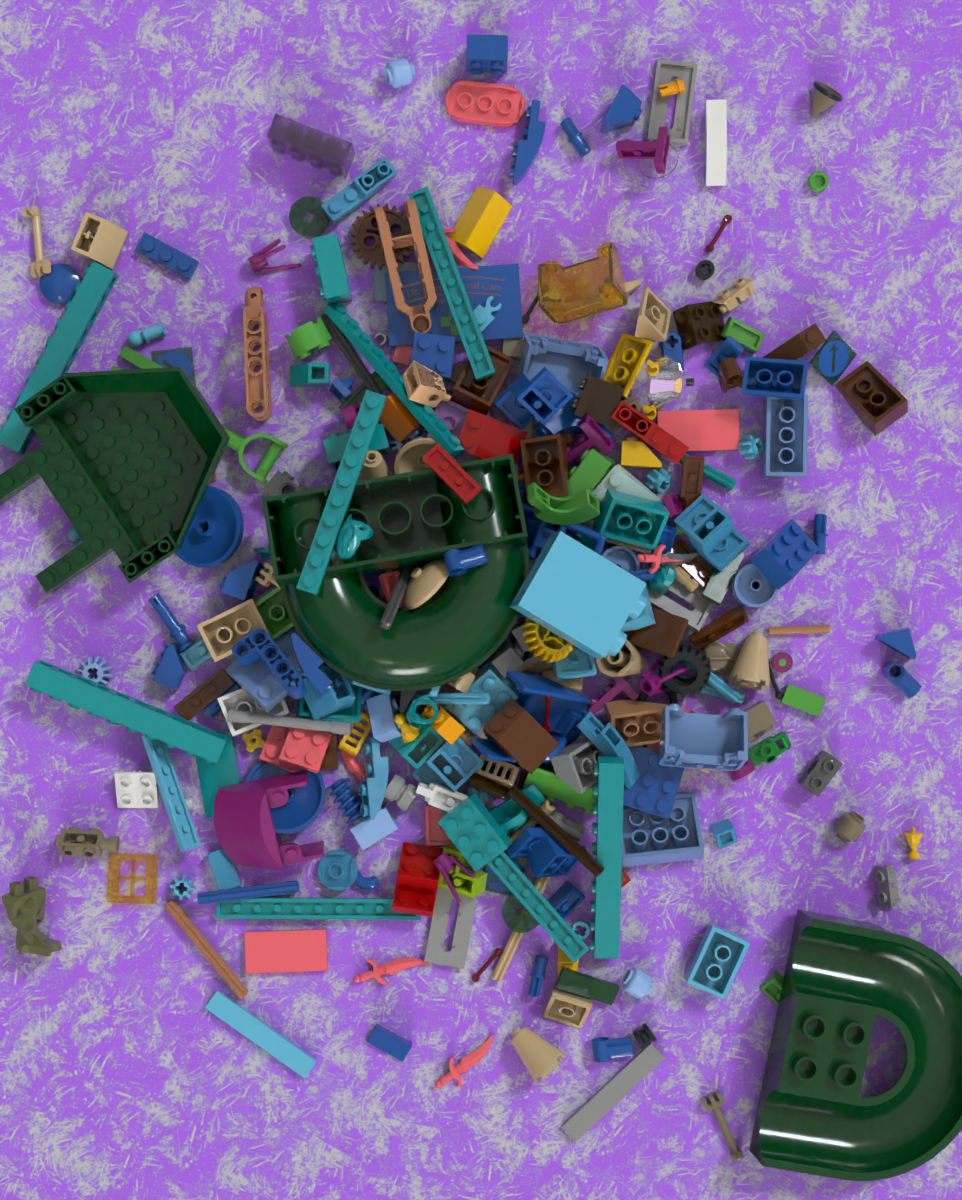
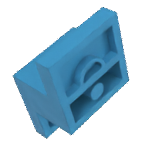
[674,494,750,572]
[412,737,484,792]

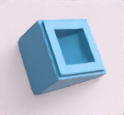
[710,819,738,849]

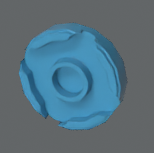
[317,849,358,891]

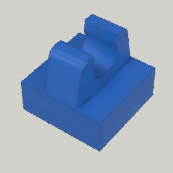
[329,377,354,404]

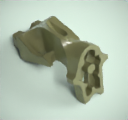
[2,876,62,956]

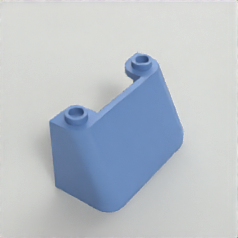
[518,334,609,397]
[659,704,748,771]

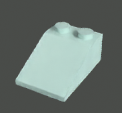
[592,464,665,506]

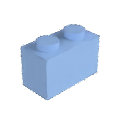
[366,694,401,743]
[350,806,399,850]

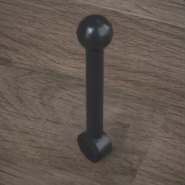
[522,285,547,323]
[769,660,783,699]

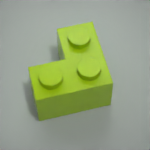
[438,843,488,898]

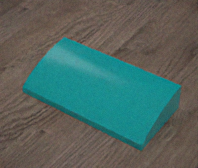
[195,731,242,818]

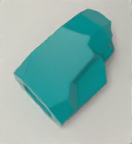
[646,566,676,594]

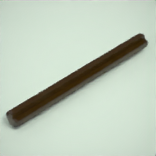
[507,785,604,877]

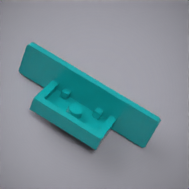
[489,784,545,834]

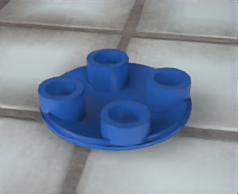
[40,263,80,304]

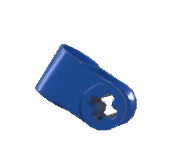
[661,332,684,373]

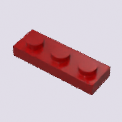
[422,443,482,505]

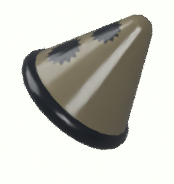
[811,81,843,117]

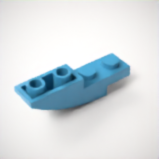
[320,157,398,224]
[576,711,640,789]
[358,737,389,822]

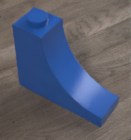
[533,391,613,438]

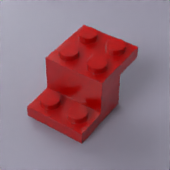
[392,842,443,917]

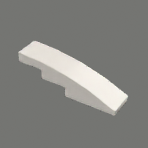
[704,99,727,186]

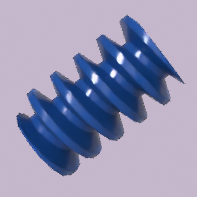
[325,778,362,824]

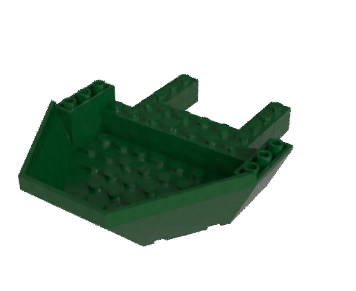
[0,367,230,593]

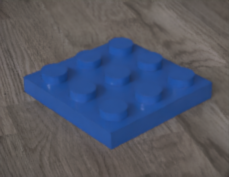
[623,746,684,820]

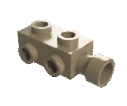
[55,827,120,858]

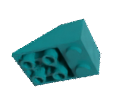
[388,697,445,770]

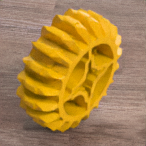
[522,617,574,663]

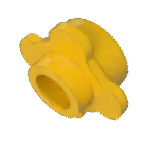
[242,729,265,752]

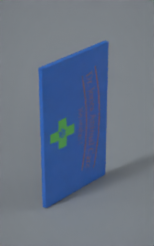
[384,264,524,347]

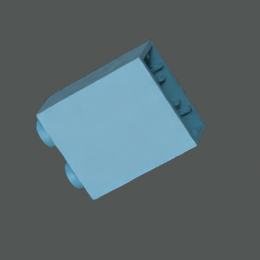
[510,531,648,658]

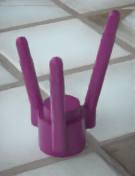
[248,239,301,275]
[640,659,690,697]
[433,853,475,904]

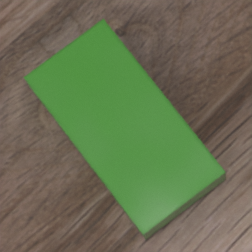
[721,317,765,353]
[780,684,827,717]

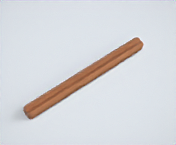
[164,899,248,999]

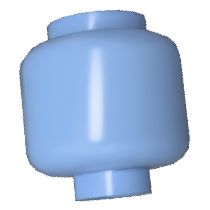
[383,58,415,88]
[622,968,653,999]

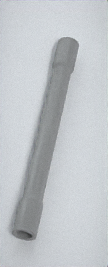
[227,709,352,735]

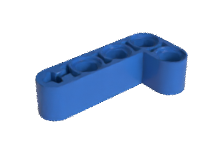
[232,629,307,699]

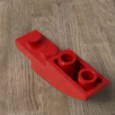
[611,400,689,465]

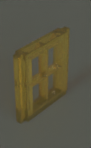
[107,853,158,904]

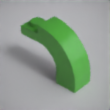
[527,482,600,525]

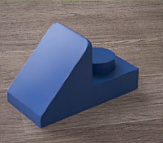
[704,336,745,377]

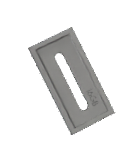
[647,59,698,146]
[640,562,714,634]
[424,886,477,969]

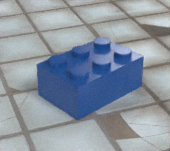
[750,519,819,590]

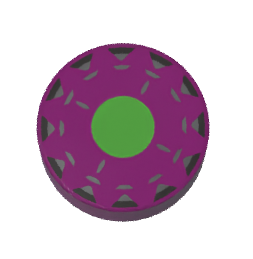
[771,652,793,673]

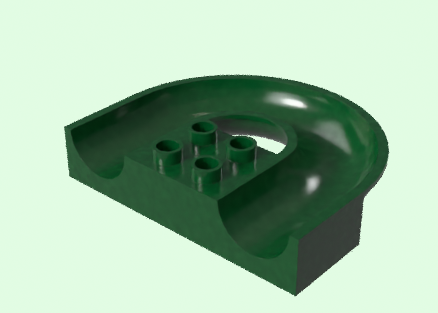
[262,454,529,691]
[749,909,962,1181]

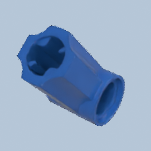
[443,544,488,577]
[881,661,922,699]
[591,1037,633,1062]

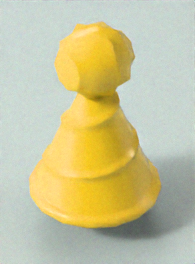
[394,713,419,742]
[903,827,923,860]

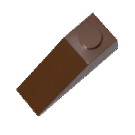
[762,323,826,360]

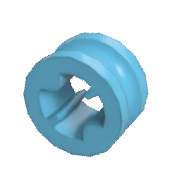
[571,920,590,940]

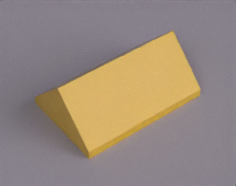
[448,186,513,259]
[604,333,654,400]

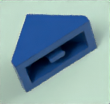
[875,628,916,660]

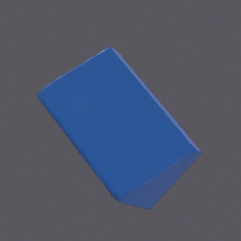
[548,881,586,920]
[367,1024,412,1061]

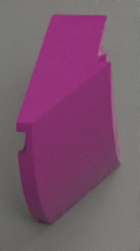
[213,770,325,869]

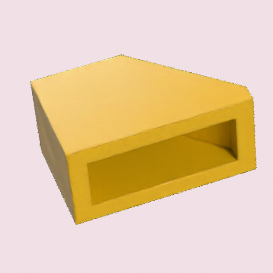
[620,437,662,469]

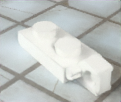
[416,782,468,812]

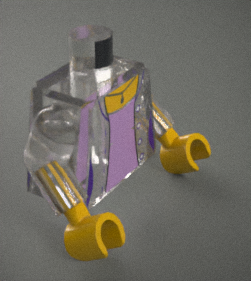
[642,356,694,420]

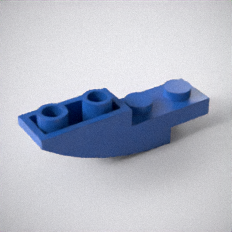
[510,100,546,185]

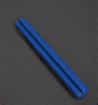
[197,880,300,905]

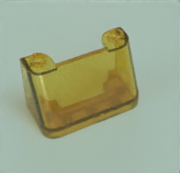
[538,242,627,324]

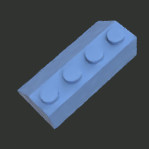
[762,394,808,478]

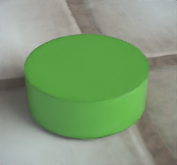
[807,171,829,193]

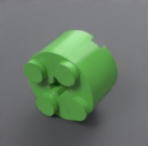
[285,317,332,359]

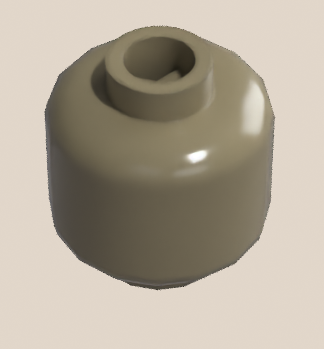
[835,811,866,842]

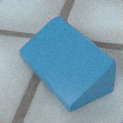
[208,848,241,890]

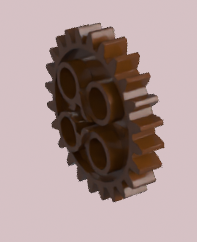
[350,204,414,271]

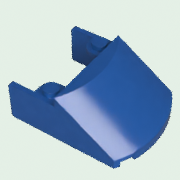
[470,670,590,768]

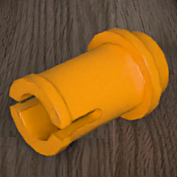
[658,78,685,98]

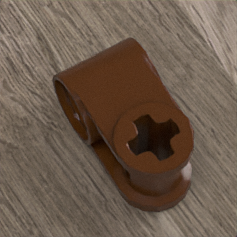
[718,358,743,393]

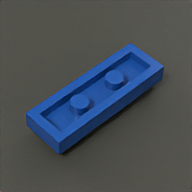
[135,232,199,280]

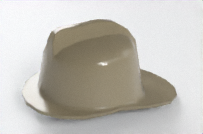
[701,642,741,675]

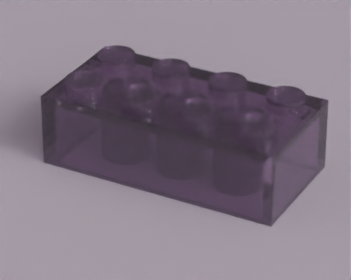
[266,113,355,177]

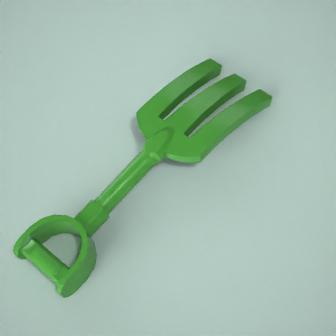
[110,346,288,484]

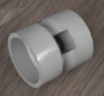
[384,774,417,811]

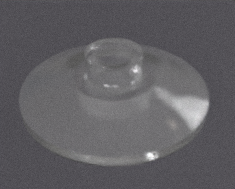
[638,144,678,179]

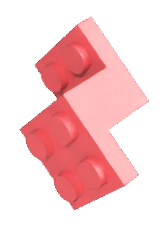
[259,726,332,774]

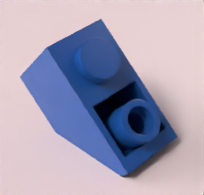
[152,643,187,690]

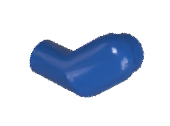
[354,870,379,890]

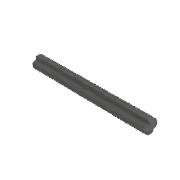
[321,313,383,394]
[379,566,414,630]

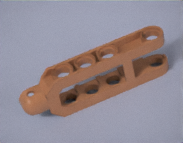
[374,199,437,333]
[243,287,272,422]

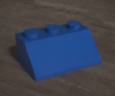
[741,356,808,400]

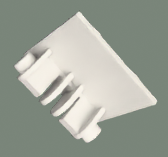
[114,770,159,808]

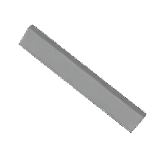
[561,1042,665,1142]

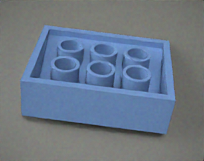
[225,627,305,713]
[622,792,704,867]

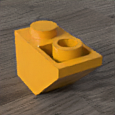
[420,704,465,745]

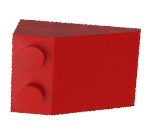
[458,409,527,464]

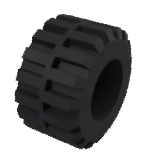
[658,642,711,698]

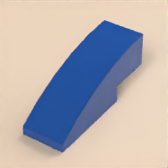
[291,633,333,697]

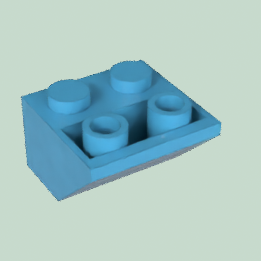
[302,665,356,720]

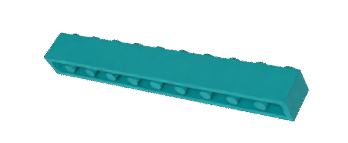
[0,261,119,455]
[25,659,229,764]
[590,756,625,958]

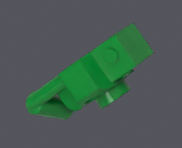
[748,732,792,766]

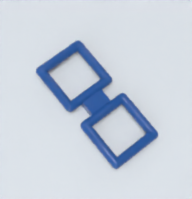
[521,501,606,558]

